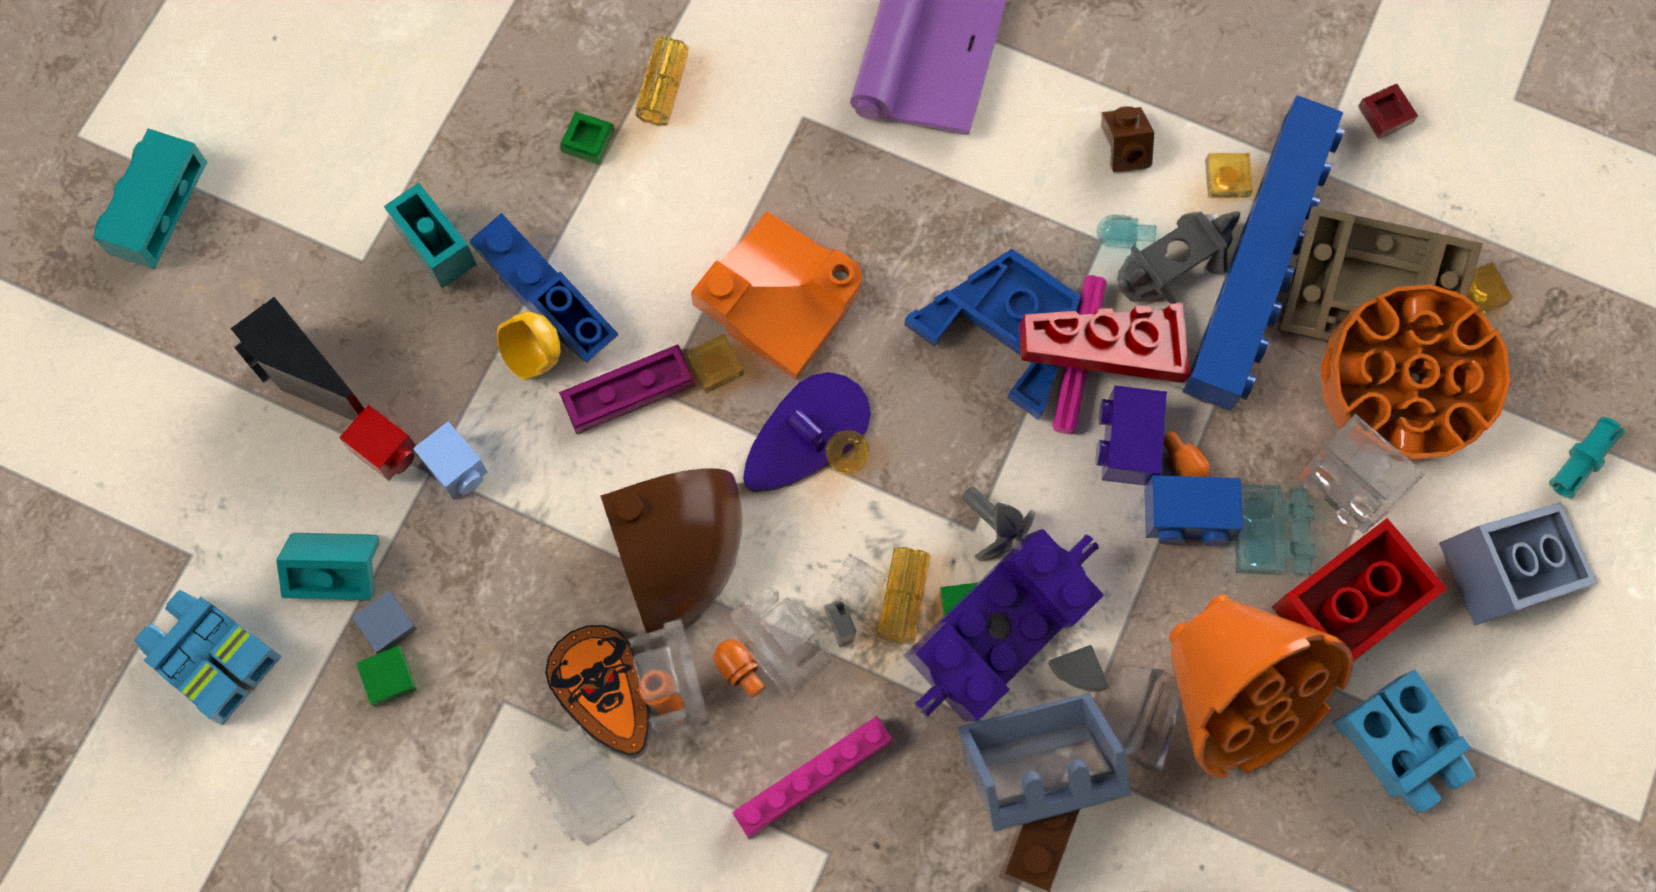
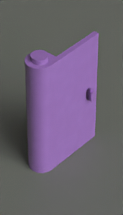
[850,0,1007,135]

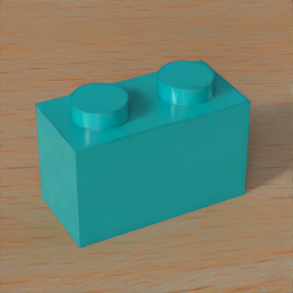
[384,183,477,288]

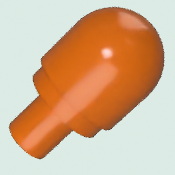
[1163,430,1210,477]
[713,639,765,698]

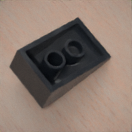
[230,297,365,421]

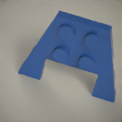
[904,249,1081,420]

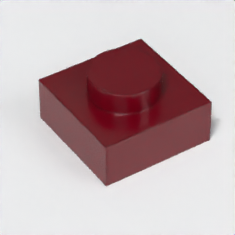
[1357,83,1418,139]

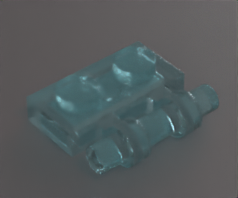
[1235,484,1316,577]

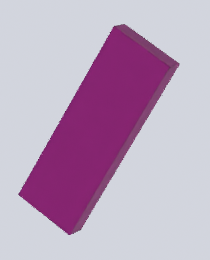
[559,344,695,434]

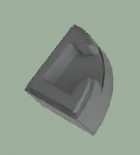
[824,600,856,647]
[1048,645,1109,692]

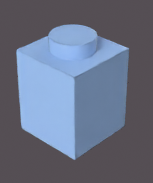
[413,421,488,499]

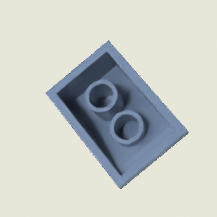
[1439,502,1597,626]

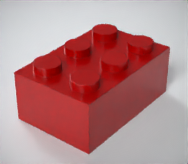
[1272,518,1448,662]

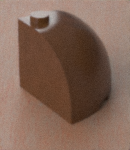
[600,468,742,647]

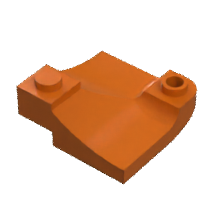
[691,211,862,380]

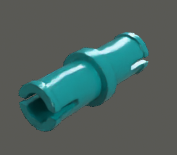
[1549,417,1625,499]

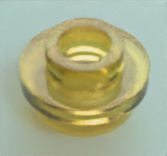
[826,430,870,474]

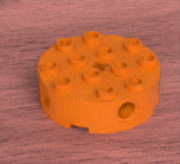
[1320,284,1511,462]

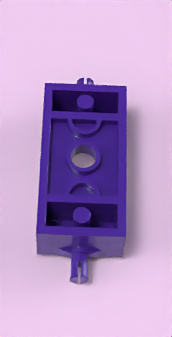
[904,529,1104,722]

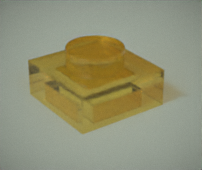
[1205,153,1253,198]
[1467,262,1513,314]
[686,334,744,394]

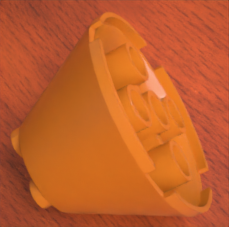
[1169,594,1353,778]

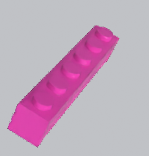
[732,716,893,839]

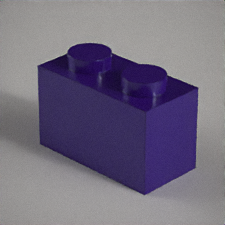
[1095,385,1167,486]

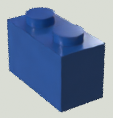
[1144,475,1243,546]

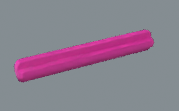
[1052,275,1107,434]

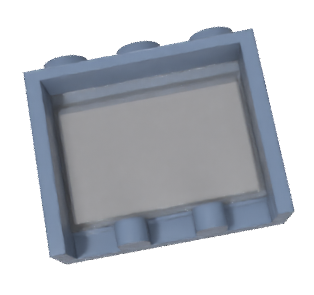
[958,693,1131,832]

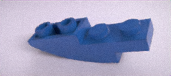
[470,213,619,364]

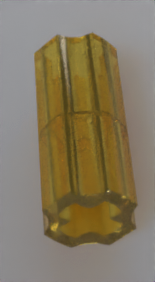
[635,36,689,126]
[877,547,931,644]

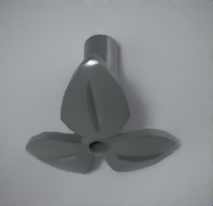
[962,487,1035,560]

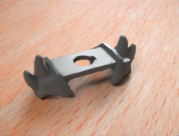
[1117,211,1241,304]

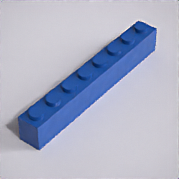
[1182,95,1344,411]

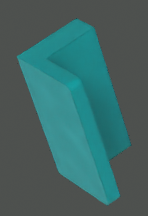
[276,533,379,600]

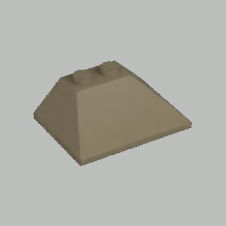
[1279,205,1483,341]

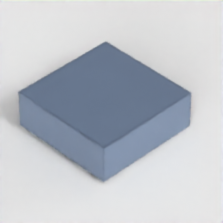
[352,591,417,654]

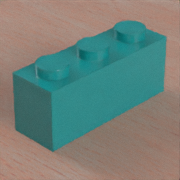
[93,128,207,270]

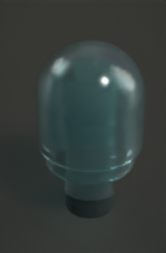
[1097,214,1156,249]

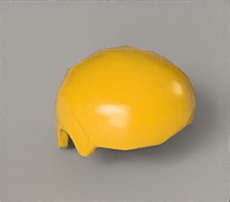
[497,311,561,380]

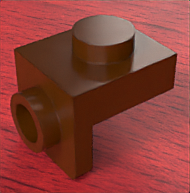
[1101,106,1155,172]

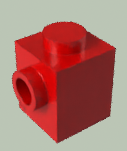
[339,404,416,481]

